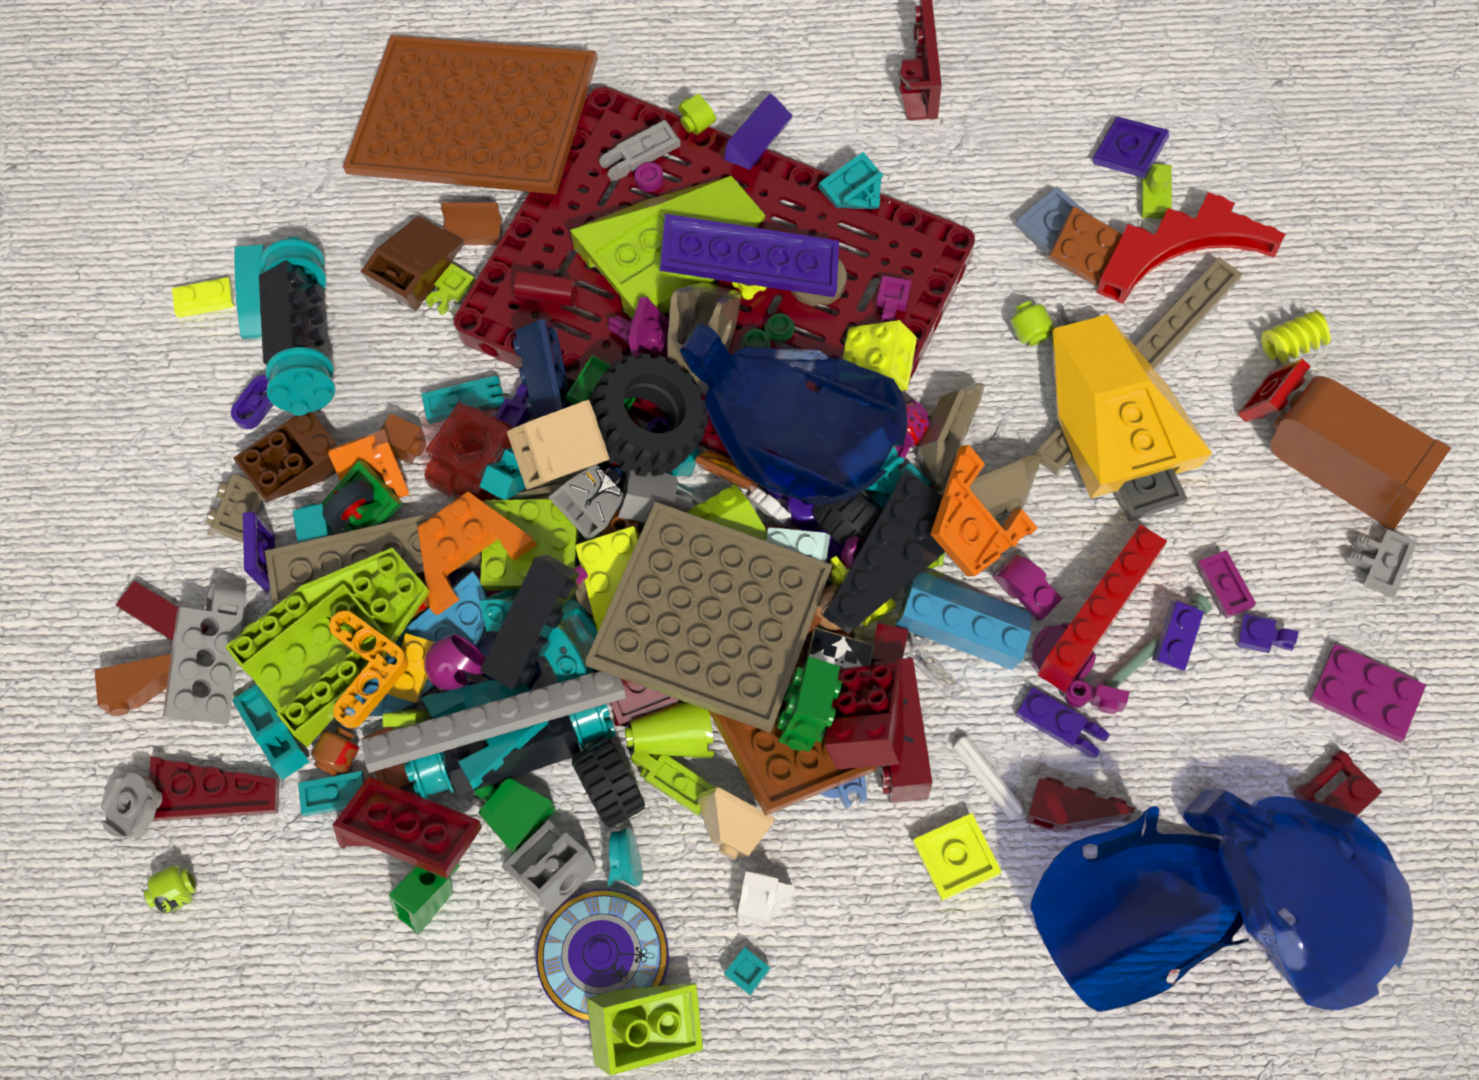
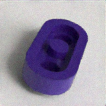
[231,375,273,429]

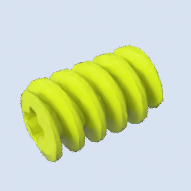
[1261,310,1331,363]

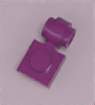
[1064,680,1129,714]

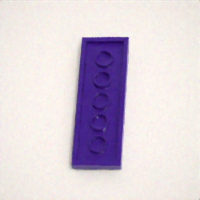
[659,214,839,297]

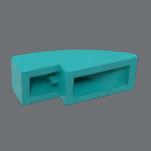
[234,244,265,339]
[479,447,526,500]
[232,684,310,780]

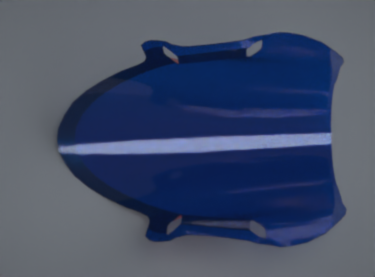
[1030,806,1256,1012]

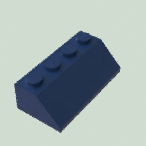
[513,319,572,420]

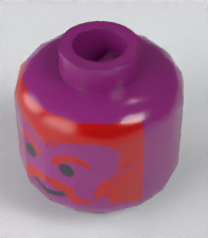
[885,402,930,448]

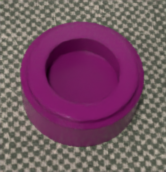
[635,162,664,192]

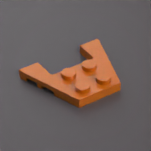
[931,445,1038,577]
[418,492,537,616]

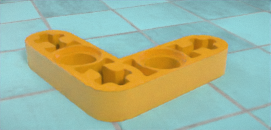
[329,611,409,728]

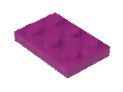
[1309,643,1426,743]

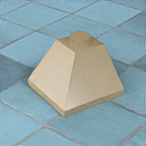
[697,787,775,860]

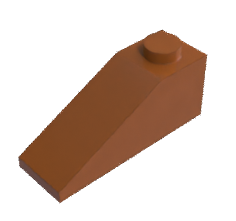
[95,654,198,716]

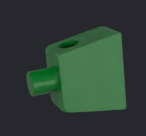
[474,778,556,854]
[388,864,460,935]

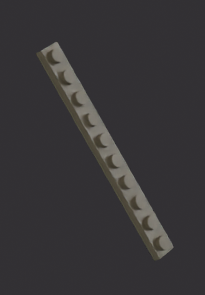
[1035,257,1242,476]

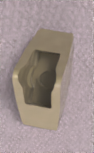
[668,282,741,395]

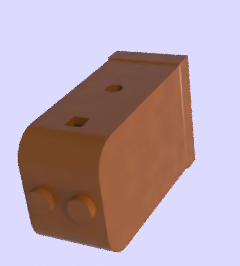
[1270,376,1451,531]

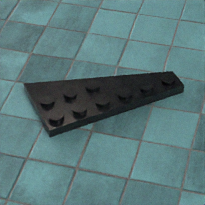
[822,470,945,634]

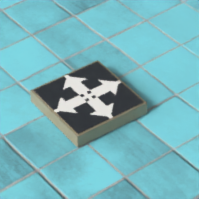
[804,627,874,668]

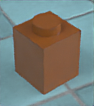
[379,414,426,465]

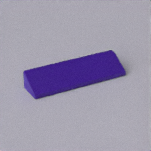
[724,93,793,169]

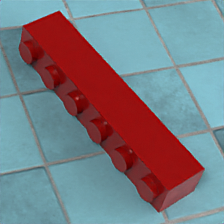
[1038,524,1167,693]

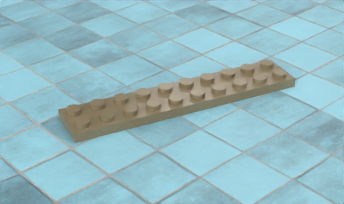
[265,482,579,607]

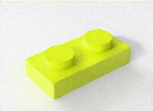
[172,277,234,318]

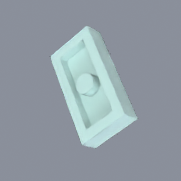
[766,527,830,562]

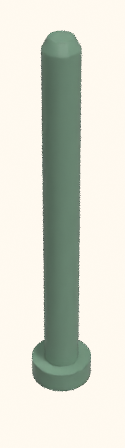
[1103,593,1212,688]

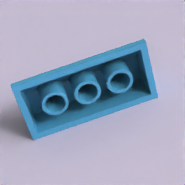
[895,572,1031,670]

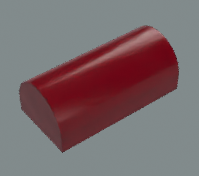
[513,271,578,307]

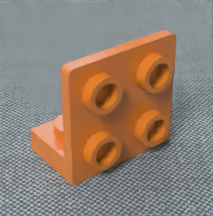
[328,429,409,498]

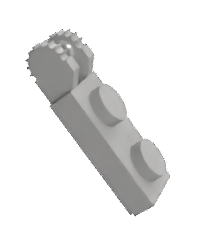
[599,120,681,181]

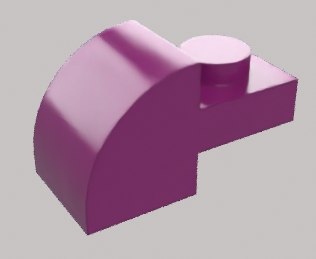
[992,555,1063,621]

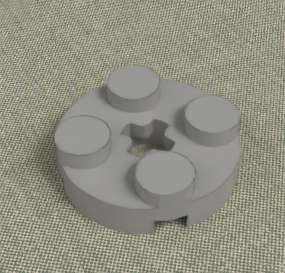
[101,772,162,839]

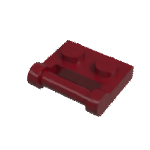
[1293,749,1382,837]

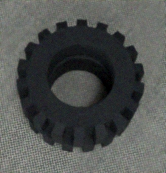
[572,738,645,828]

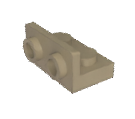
[205,474,263,543]

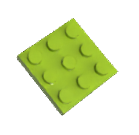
[480,499,578,591]

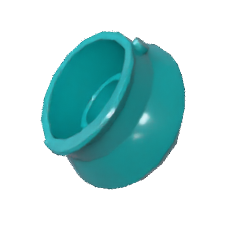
[607,827,643,887]

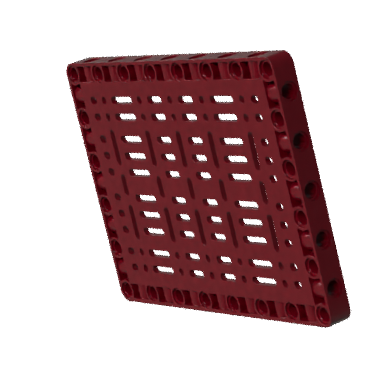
[453,87,975,490]

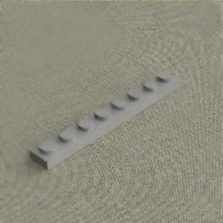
[361,671,626,773]

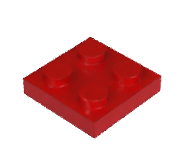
[1237,358,1311,422]

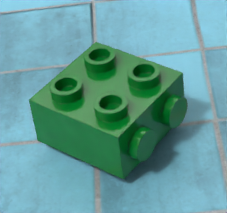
[776,656,842,752]

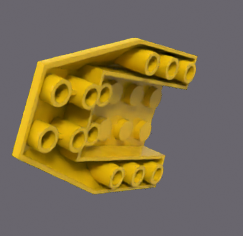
[1052,314,1213,498]

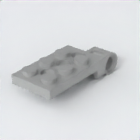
[162,584,245,725]

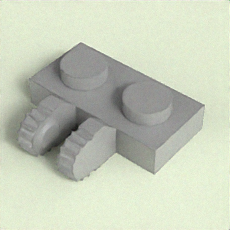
[1346,529,1417,598]

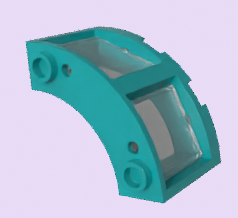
[479,590,598,683]

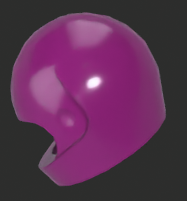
[424,633,486,690]

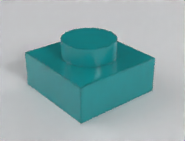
[724,947,771,996]

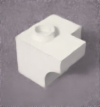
[737,871,795,927]

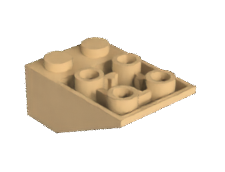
[507,400,609,490]

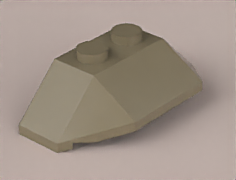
[915,382,985,492]
[937,451,1043,519]

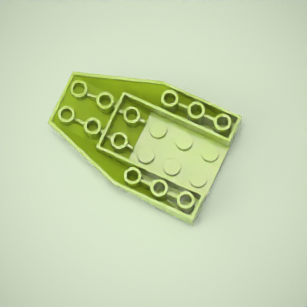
[570,176,765,320]
[225,547,430,747]

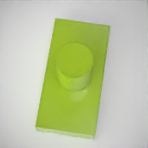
[1141,164,1172,219]

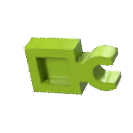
[426,263,475,315]

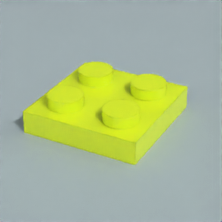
[913,813,1002,902]

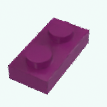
[1196,550,1256,619]

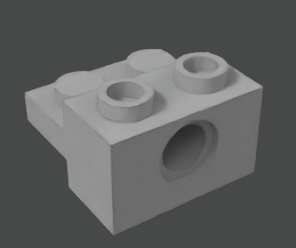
[501,820,598,915]

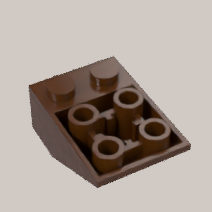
[360,216,465,312]
[233,412,338,503]

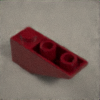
[1025,777,1135,832]

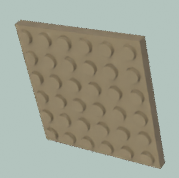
[585,502,833,733]

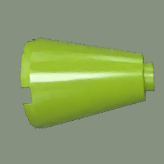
[625,701,714,759]

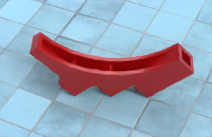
[1097,192,1286,304]

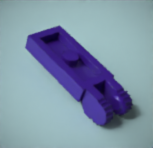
[1016,687,1110,758]

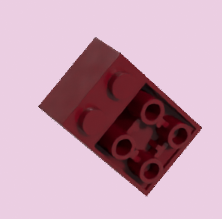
[825,662,904,769]

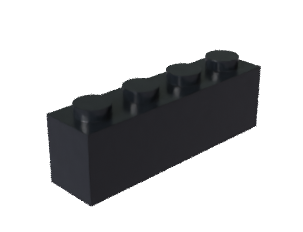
[480,554,580,690]

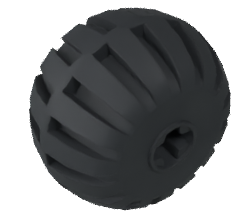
[812,478,882,548]

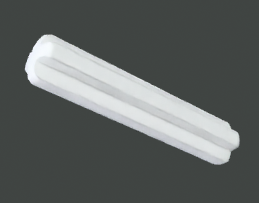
[954,736,1024,820]

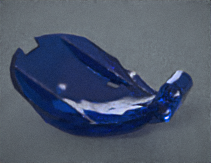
[680,323,908,505]
[1182,789,1413,1010]

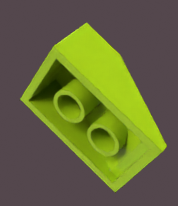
[587,982,703,1076]

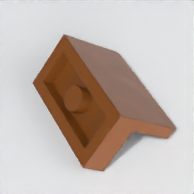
[441,202,503,245]

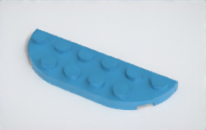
[347,572,487,716]

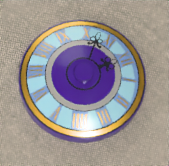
[536,889,669,1024]

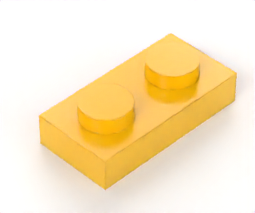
[387,633,434,703]

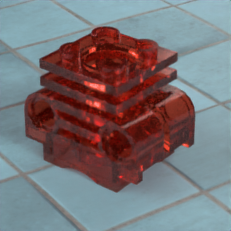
[424,402,515,501]

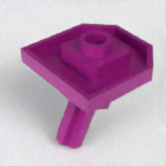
[608,297,669,360]

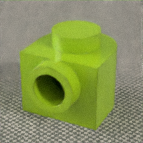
[678,93,716,135]

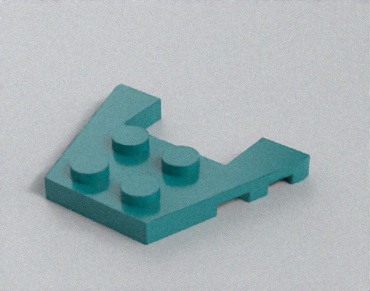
[421,680,549,789]

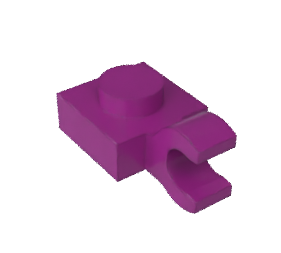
[876,276,911,323]

